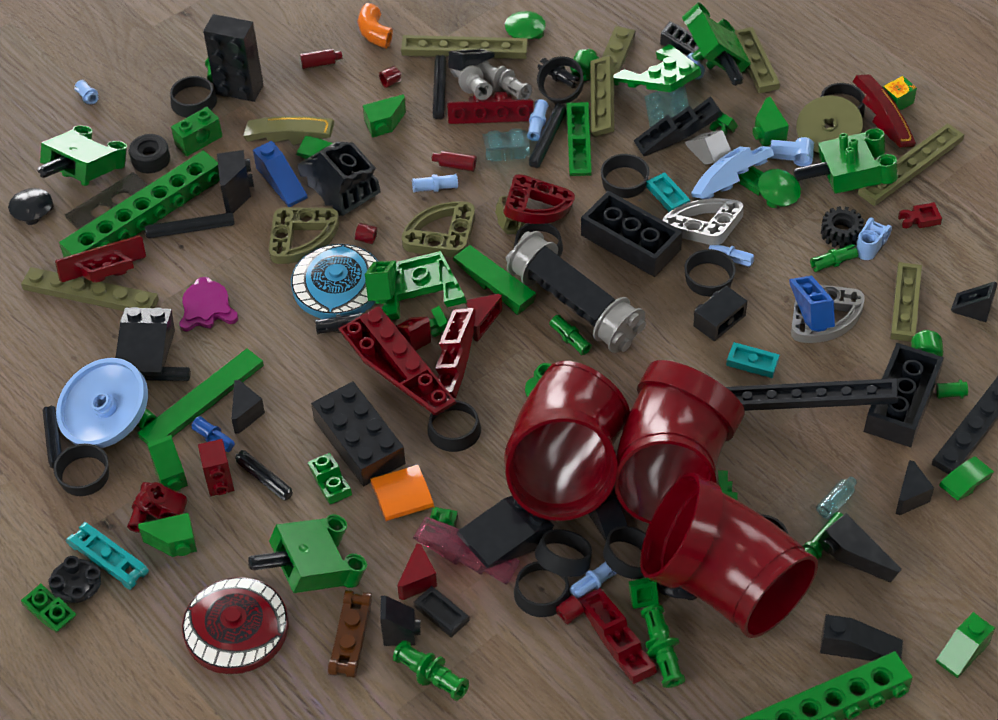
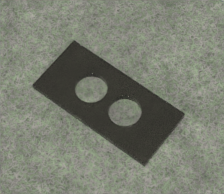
[65,172,148,230]

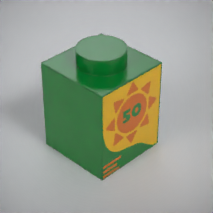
[883,76,917,111]

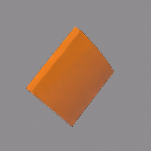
[370,465,434,521]

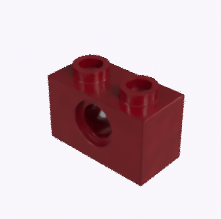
[198,439,235,497]

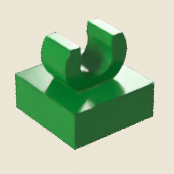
[709,112,738,136]
[429,306,449,337]
[427,507,458,537]
[628,578,659,609]

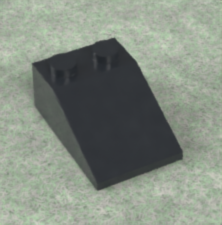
[115,307,175,376]
[457,496,554,569]

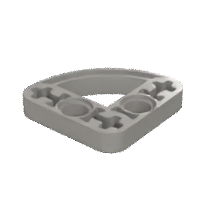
[663,198,744,245]
[791,285,865,343]

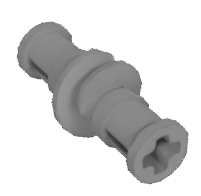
[476,61,532,100]
[450,65,493,100]

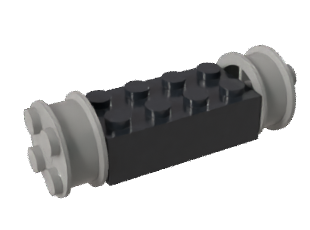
[506,231,646,353]

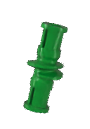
[640,604,686,688]
[393,640,469,701]

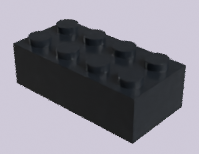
[203,14,264,102]
[581,191,683,277]
[864,343,944,448]
[311,381,406,487]

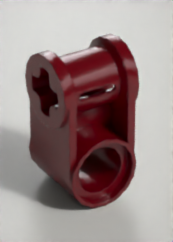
[135,482,187,519]

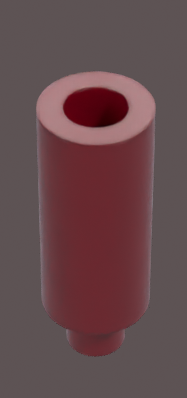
[300,49,343,69]
[432,150,477,172]

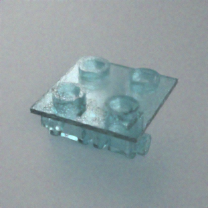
[644,85,689,127]
[483,129,530,162]

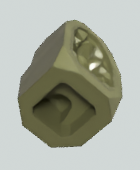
[495,196,525,234]

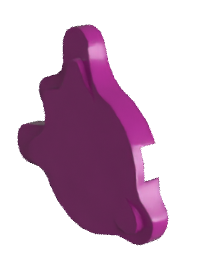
[179,277,238,332]

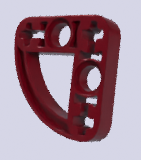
[503,174,575,224]

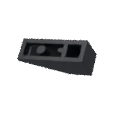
[818,513,902,583]
[820,614,903,661]

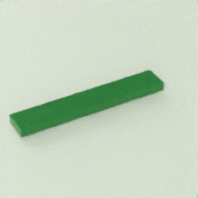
[137,348,264,444]

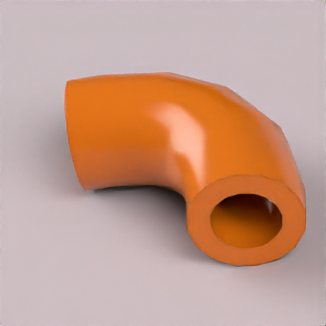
[357,3,393,49]

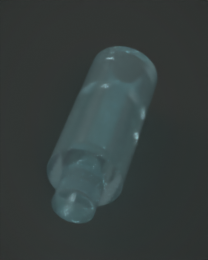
[816,476,857,519]

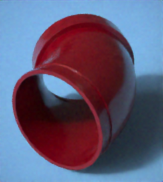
[615,360,745,524]
[504,361,630,521]
[640,472,818,638]

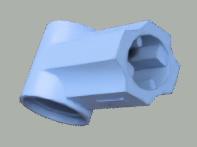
[769,137,814,167]

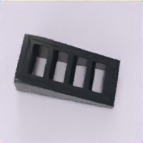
[660,21,699,55]
[448,49,495,71]

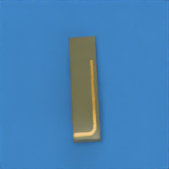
[243,116,335,145]

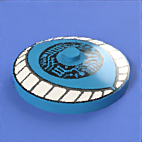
[291,244,378,319]

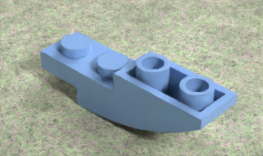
[691,146,774,199]

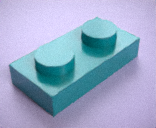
[646,172,690,212]
[726,342,780,378]

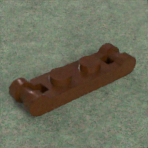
[328,590,372,678]

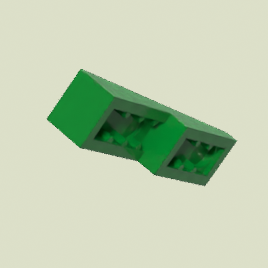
[567,102,591,176]
[453,245,536,315]

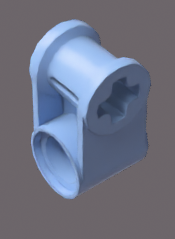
[856,217,892,260]

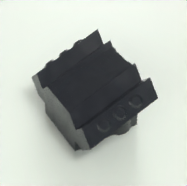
[297,142,381,216]

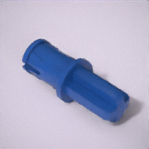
[191,416,235,452]

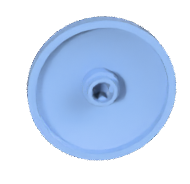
[56,358,148,448]

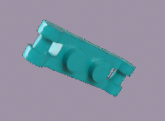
[66,522,149,590]

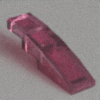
[413,516,520,584]

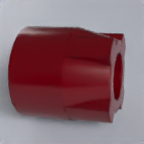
[379,66,402,88]
[355,223,377,245]
[556,595,585,625]

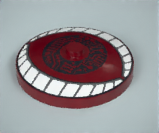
[182,577,289,674]

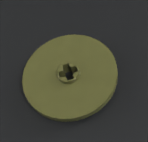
[796,96,863,155]

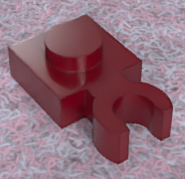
[898,202,942,228]

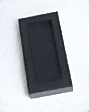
[414,586,470,638]

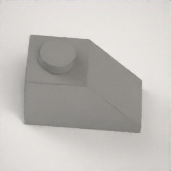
[685,130,731,164]

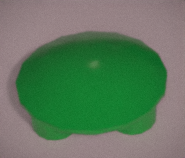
[505,11,546,40]
[757,169,801,208]

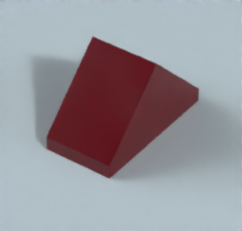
[466,294,502,342]
[396,317,431,351]
[397,543,437,600]

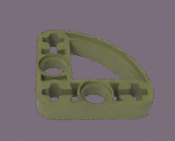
[402,201,475,257]
[269,208,339,264]

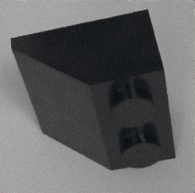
[217,150,254,213]

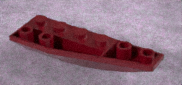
[339,306,456,416]

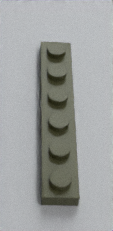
[401,35,527,59]
[858,123,964,207]
[21,267,159,311]

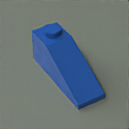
[253,141,308,207]
[789,276,835,332]

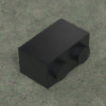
[693,285,748,341]

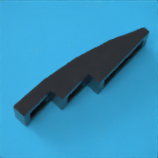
[633,96,723,156]

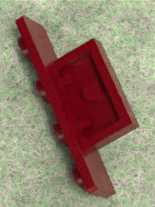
[447,92,534,124]
[55,235,146,282]

